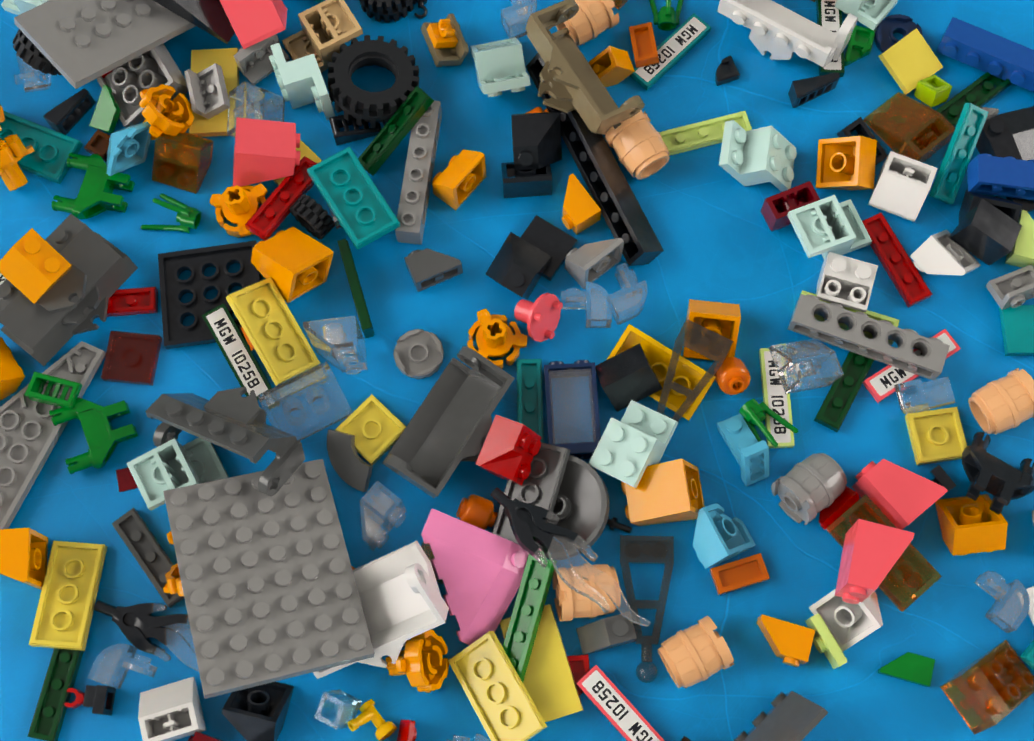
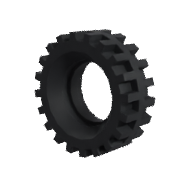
[328,35,419,128]

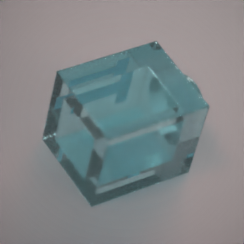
[314,689,362,730]

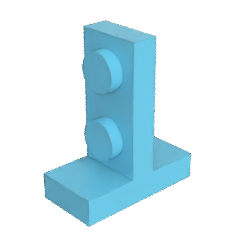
[717,414,769,486]

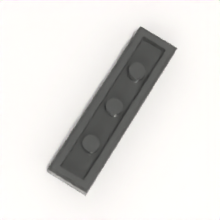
[112,508,184,608]

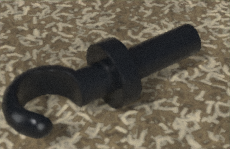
[414,0,428,19]
[606,516,632,534]

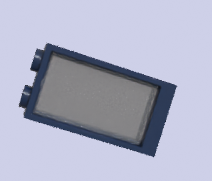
[544,360,601,459]

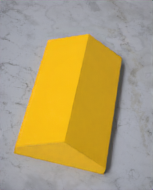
[607,324,716,421]

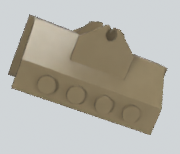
[525,0,645,135]

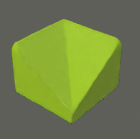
[914,75,952,108]

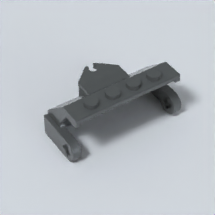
[0,214,138,366]
[382,346,515,498]
[145,387,305,496]

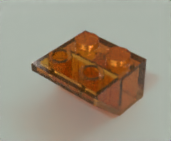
[152,132,214,194]

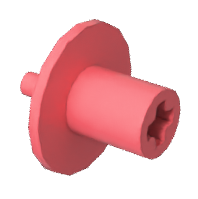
[514,293,563,342]

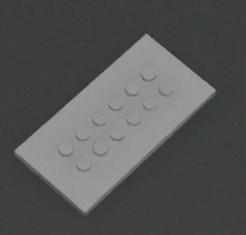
[14,0,195,89]

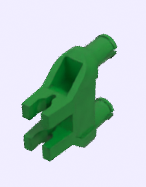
[52,152,135,219]
[49,397,138,474]

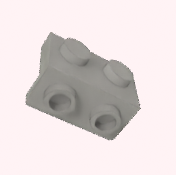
[233,34,290,85]
[184,63,230,119]
[986,264,1034,310]

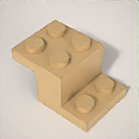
[282,0,363,72]

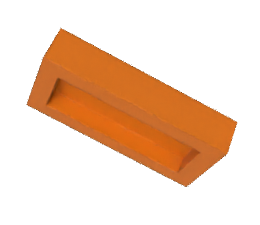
[629,22,659,68]
[709,553,770,595]

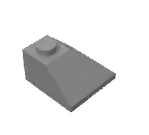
[565,238,624,290]

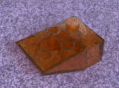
[863,92,955,163]
[940,640,1034,735]

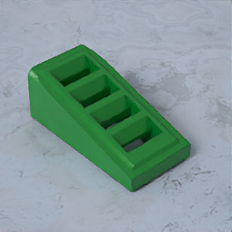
[25,371,82,409]

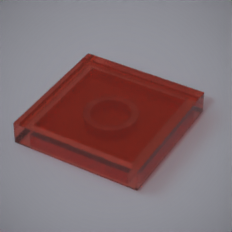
[101,331,162,385]

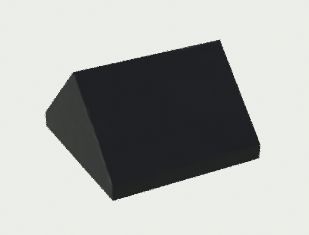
[501,162,552,198]
[949,197,1022,265]
[595,343,663,412]

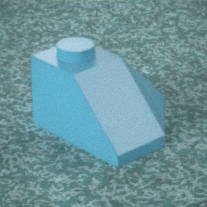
[106,121,151,176]
[693,503,756,569]

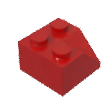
[475,415,542,486]

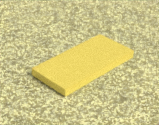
[189,48,239,137]
[226,277,320,386]
[29,541,107,651]
[500,604,583,723]
[448,631,547,741]

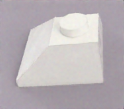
[910,230,981,276]
[809,589,883,652]

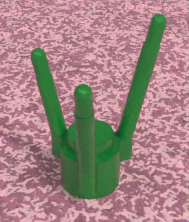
[649,0,683,31]
[140,193,201,233]
[739,399,798,447]

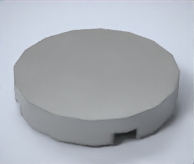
[393,329,444,379]

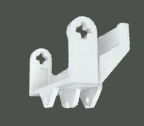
[717,0,858,67]
[313,541,449,679]

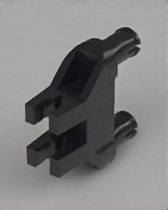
[962,432,1034,514]

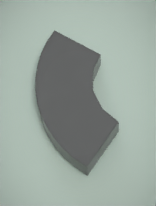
[327,429,373,492]

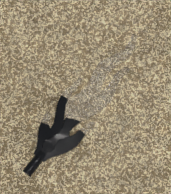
[491,487,650,627]
[94,600,199,671]

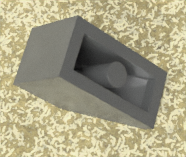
[404,248,463,292]
[576,612,637,655]

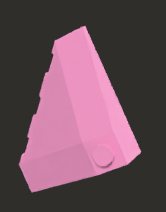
[421,509,529,645]

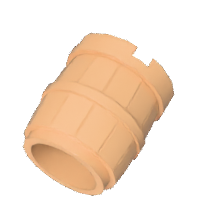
[556,0,619,47]
[605,110,670,180]
[968,368,1034,435]
[552,564,620,622]
[657,615,734,688]

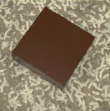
[84,129,110,162]

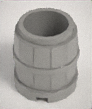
[771,453,847,525]

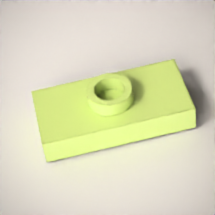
[805,614,847,669]

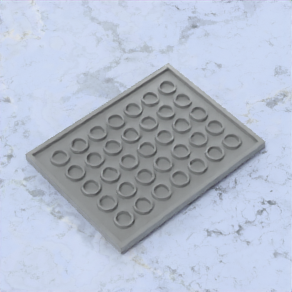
[163,459,375,699]

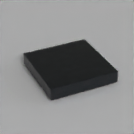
[520,215,577,281]

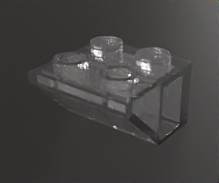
[227,81,285,138]
[769,338,844,394]
[360,481,407,551]

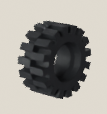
[289,194,335,240]

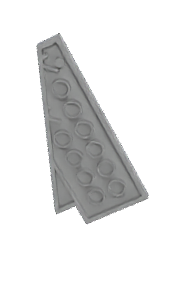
[0,341,106,529]

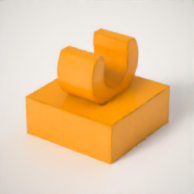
[426,19,458,48]

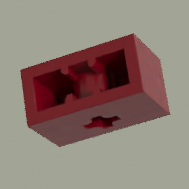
[761,181,820,232]

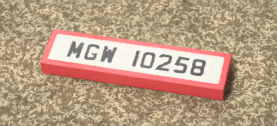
[863,329,961,403]
[575,665,665,741]

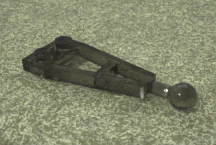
[657,319,734,422]
[620,535,674,683]

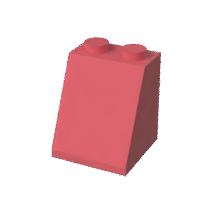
[220,0,288,49]
[233,117,300,187]
[852,459,948,530]
[835,519,914,604]

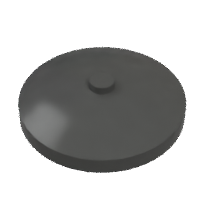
[534,455,610,560]

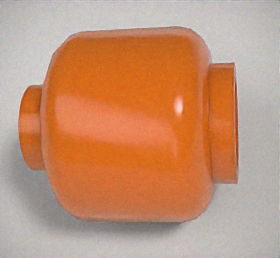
[714,357,751,395]
[456,494,497,530]

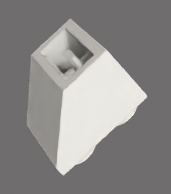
[868,151,938,222]
[816,252,878,312]
[138,677,206,741]

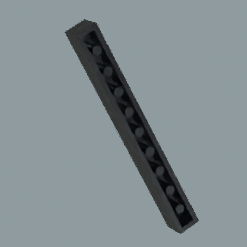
[526,53,664,266]

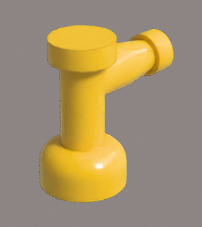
[347,699,397,741]

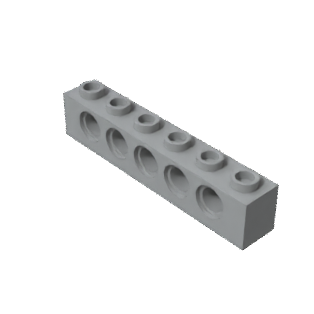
[395,100,442,245]
[788,294,950,381]

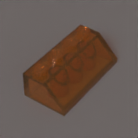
[826,494,942,612]

